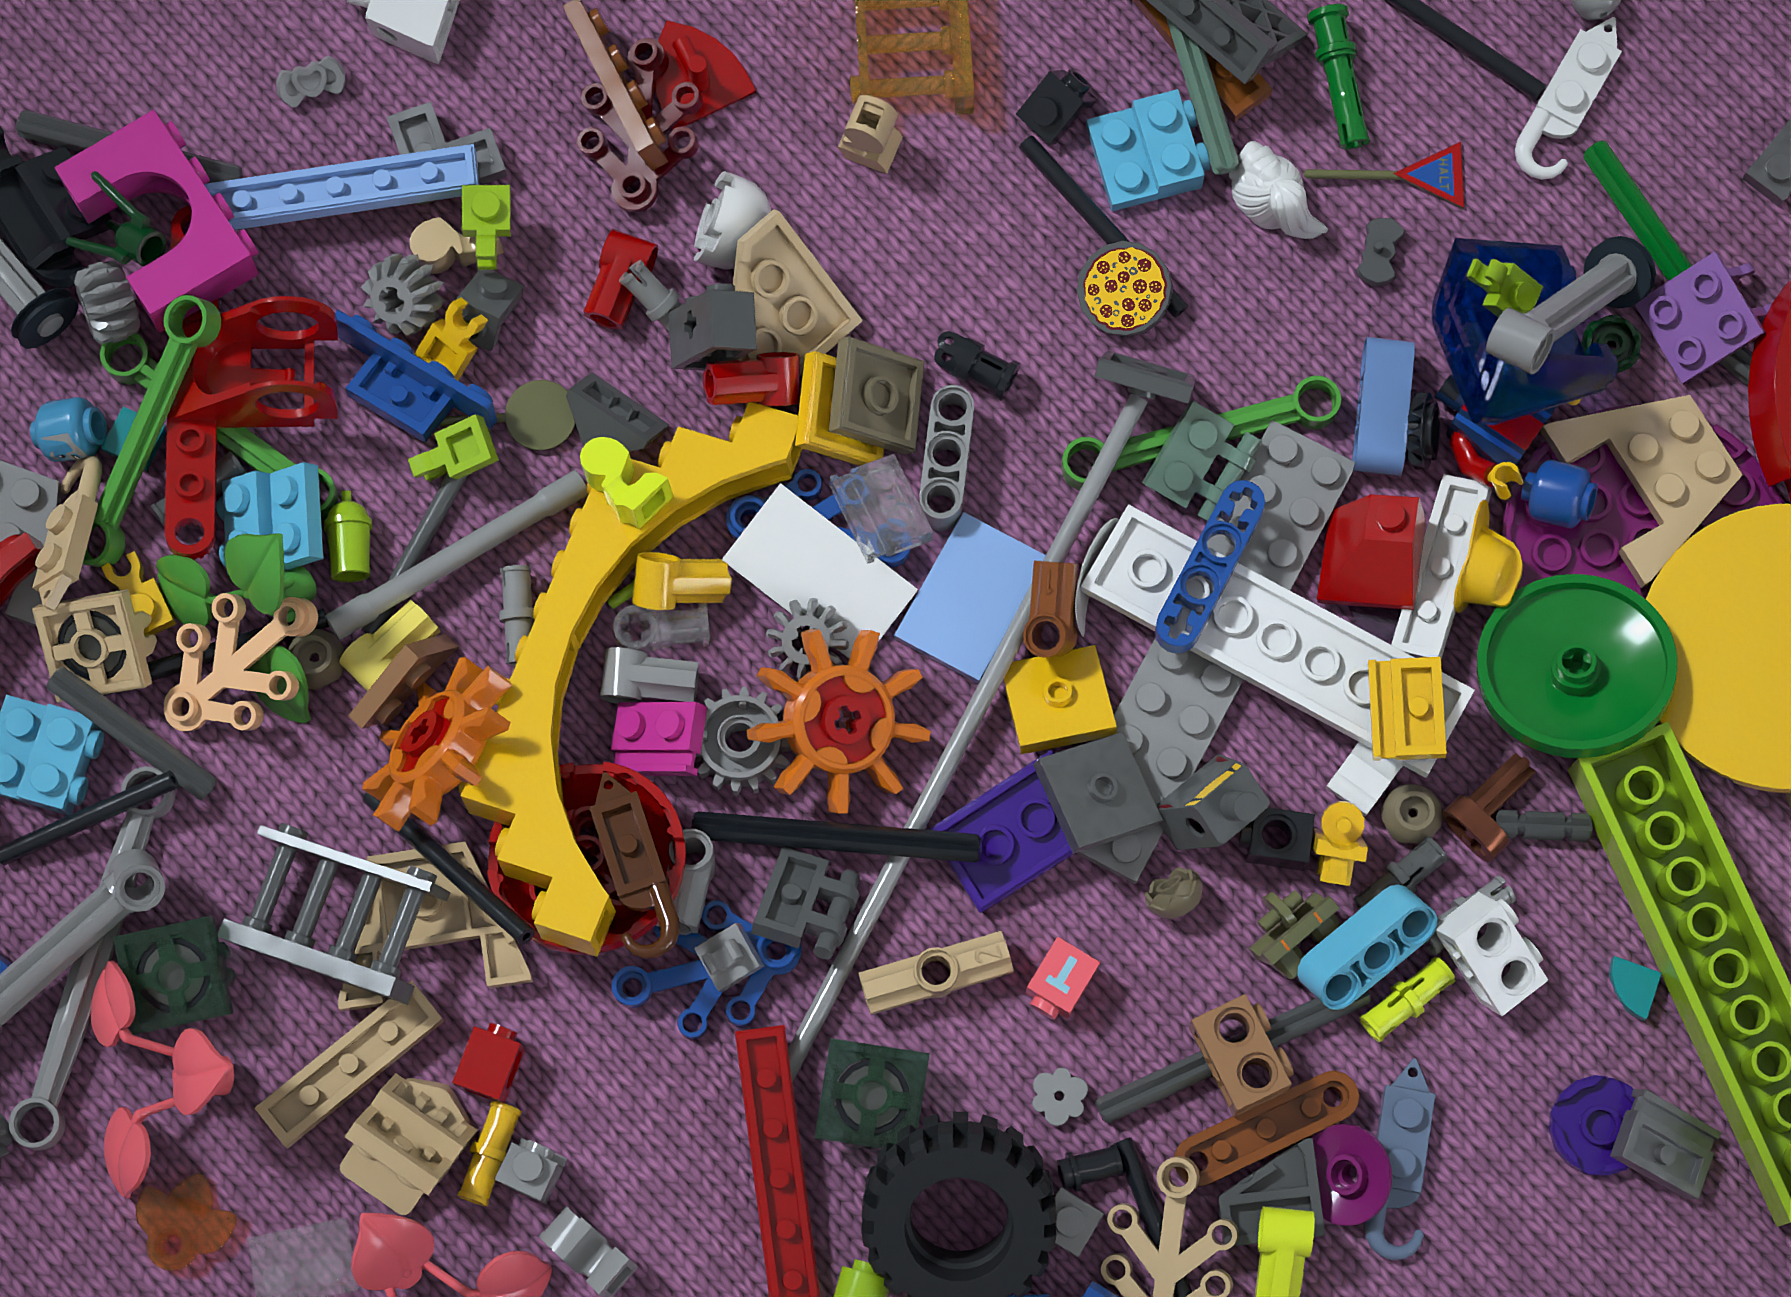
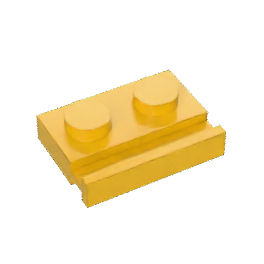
[1367,657,1447,761]

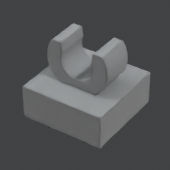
[694,923,764,992]

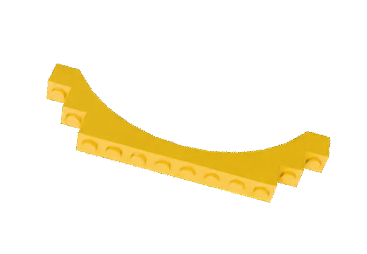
[459,402,803,957]

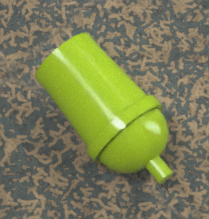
[323,490,372,582]

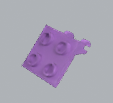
[1635,251,1772,384]

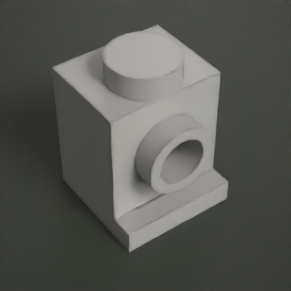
[495,1138,568,1205]

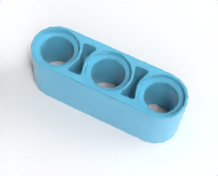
[1297,884,1438,1010]

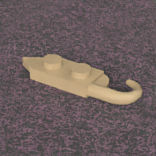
[32,455,102,612]

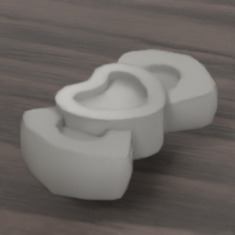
[276,56,345,107]

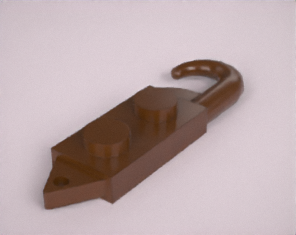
[589,772,680,959]

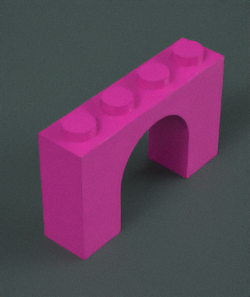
[54,109,259,333]

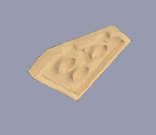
[733,210,863,406]

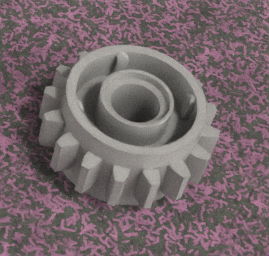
[695,687,793,796]

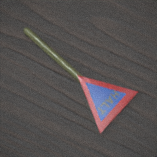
[1303,142,1464,209]

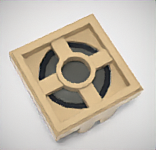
[32,589,157,702]

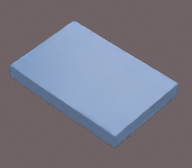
[894,512,1046,684]

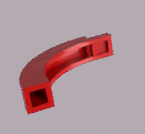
[1748,279,1791,502]

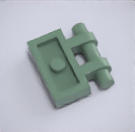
[1142,399,1262,521]

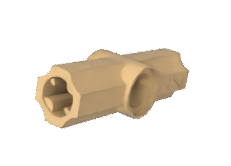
[858,931,1014,1015]

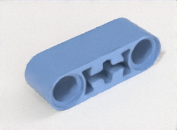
[1352,337,1415,476]

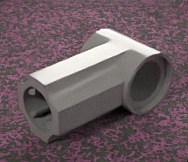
[599,647,699,704]
[656,829,716,935]

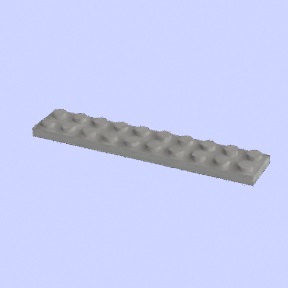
[1076,420,1355,885]

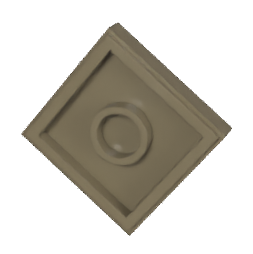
[829,336,925,455]

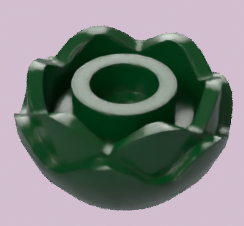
[1582,315,1642,374]

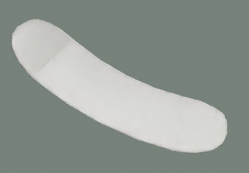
[1075,518,1119,637]

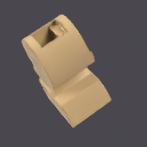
[837,95,903,174]
[409,217,504,274]

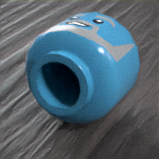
[30,397,107,463]

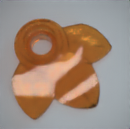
[136,1173,237,1271]

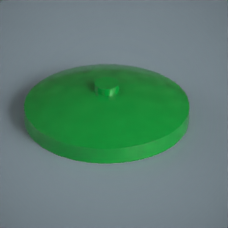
[1477,574,1677,758]

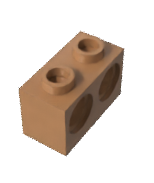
[1189,994,1294,1118]

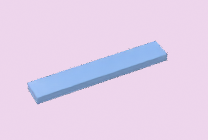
[205,144,480,230]

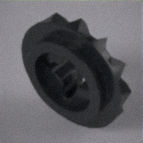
[1406,392,1440,470]

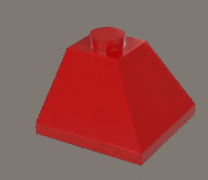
[1317,494,1427,610]

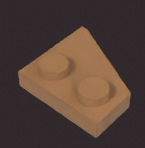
[348,633,459,729]

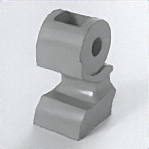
[539,1206,638,1297]

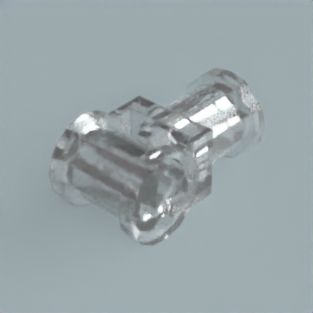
[613,603,710,654]

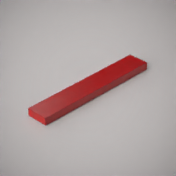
[735,1025,820,1297]

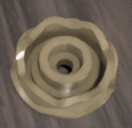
[287,629,345,690]
[1381,784,1443,844]
[1144,867,1203,920]

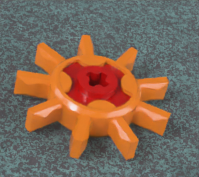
[746,629,931,814]
[362,657,512,832]

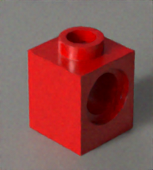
[452,1023,526,1103]

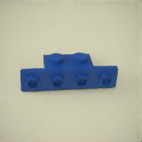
[335,310,497,443]

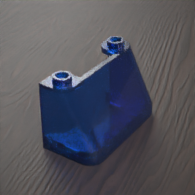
[1432,238,1618,425]

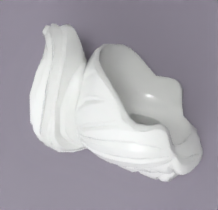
[1229,141,1328,239]

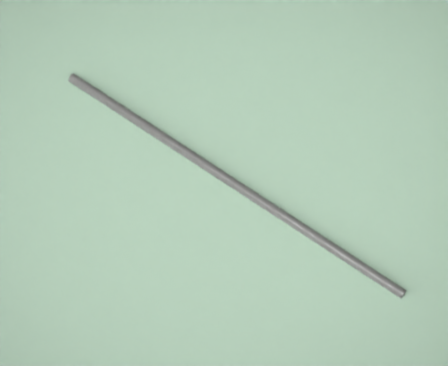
[788,394,1147,1083]

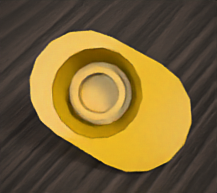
[1453,500,1523,613]

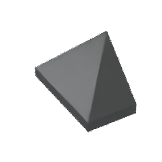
[566,372,669,451]

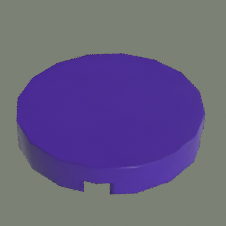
[1548,1075,1635,1177]

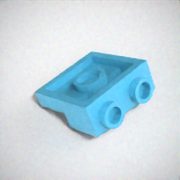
[1086,89,1210,212]
[217,462,323,575]
[0,694,104,816]

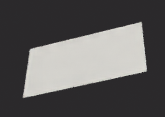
[722,483,918,659]

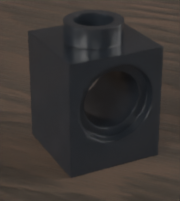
[1239,807,1315,871]

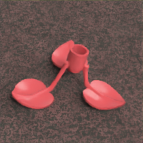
[90,961,234,1199]
[351,1213,552,1297]

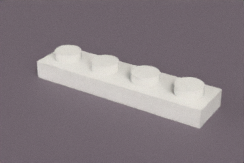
[1391,474,1492,659]

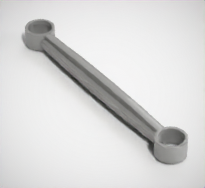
[9,766,175,1151]

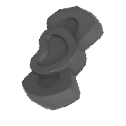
[1356,218,1405,287]

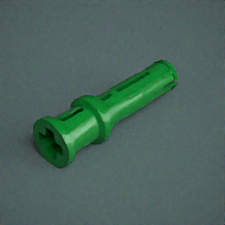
[1307,4,1370,150]

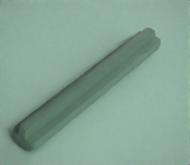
[1166,18,1239,175]

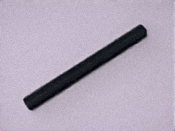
[691,811,982,863]

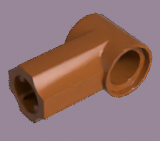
[1023,560,1078,658]

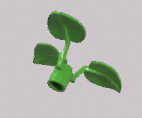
[156,533,317,723]

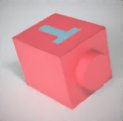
[1025,936,1100,1020]

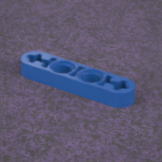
[1155,480,1265,654]

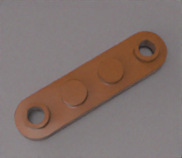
[1173,1071,1359,1188]

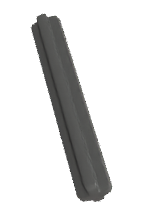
[46,667,217,800]

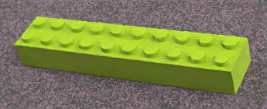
[1568,722,1791,1227]

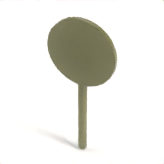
[439,380,576,451]

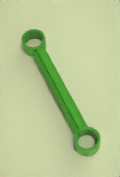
[83,295,221,567]
[100,334,339,520]
[1061,375,1341,490]

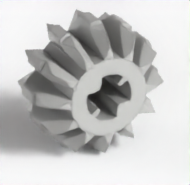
[361,253,445,336]
[74,260,141,344]
[766,598,849,680]

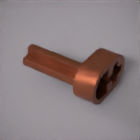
[1442,752,1536,862]

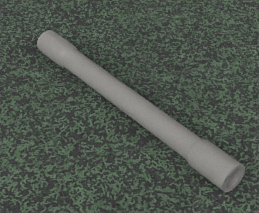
[324,470,589,641]

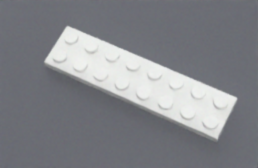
[1081,504,1475,778]

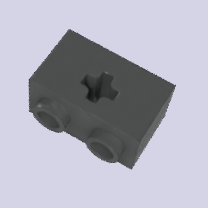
[668,284,757,371]

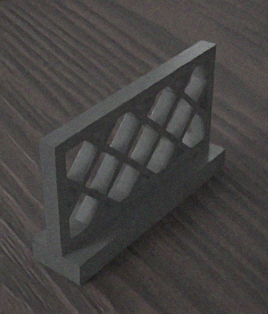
[1147,0,1308,84]

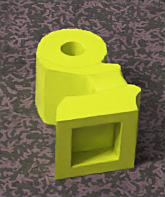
[580,437,673,529]

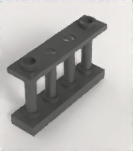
[217,823,451,1005]

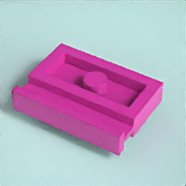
[611,702,707,776]

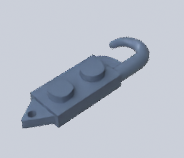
[1364,1058,1436,1260]

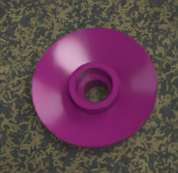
[1313,1124,1392,1226]

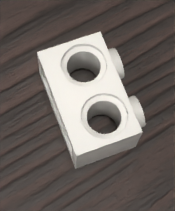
[1435,892,1548,1016]

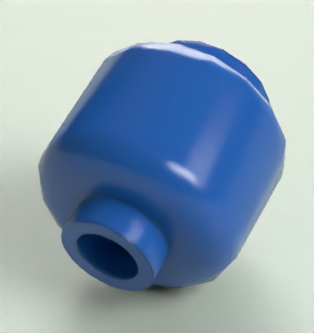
[1521,460,1598,529]

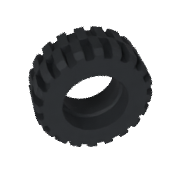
[861,1111,1057,1297]

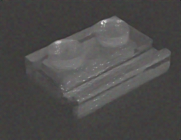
[830,454,933,564]
[247,1217,361,1297]

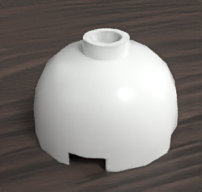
[694,171,771,270]

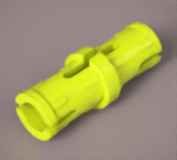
[1359,956,1456,1042]

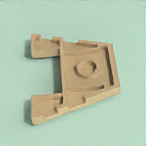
[1540,395,1743,589]
[338,841,533,1012]

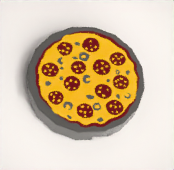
[1077,241,1173,338]

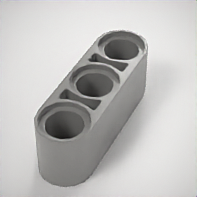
[919,385,974,531]

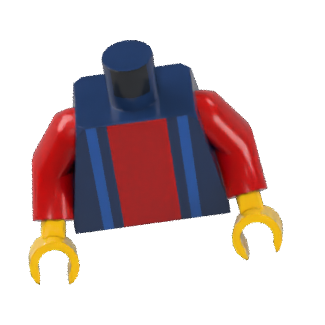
[1435,368,1588,500]

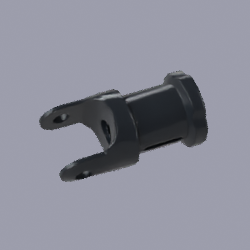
[934,331,1021,401]

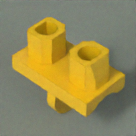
[1311,801,1368,886]

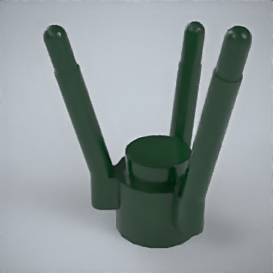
[66,171,167,267]

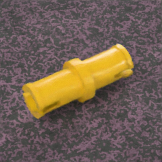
[457,1101,522,1207]

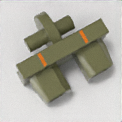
[1248,890,1340,979]

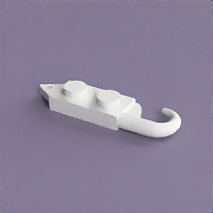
[1515,17,1622,180]

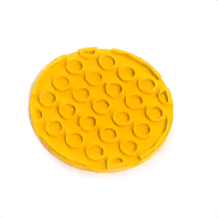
[1646,504,1791,793]

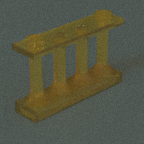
[850,0,974,115]

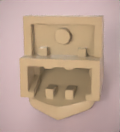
[340,1073,477,1215]

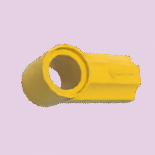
[632,552,732,610]

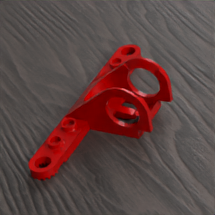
[165,206,338,561]

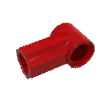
[583,229,658,330]
[703,352,800,406]

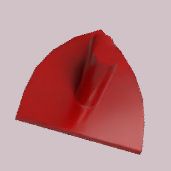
[654,20,756,130]

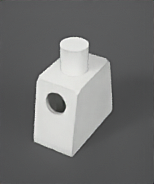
[347,0,460,64]

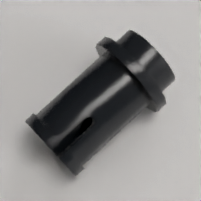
[1057,1144,1124,1192]

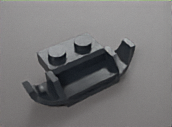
[0,126,112,288]

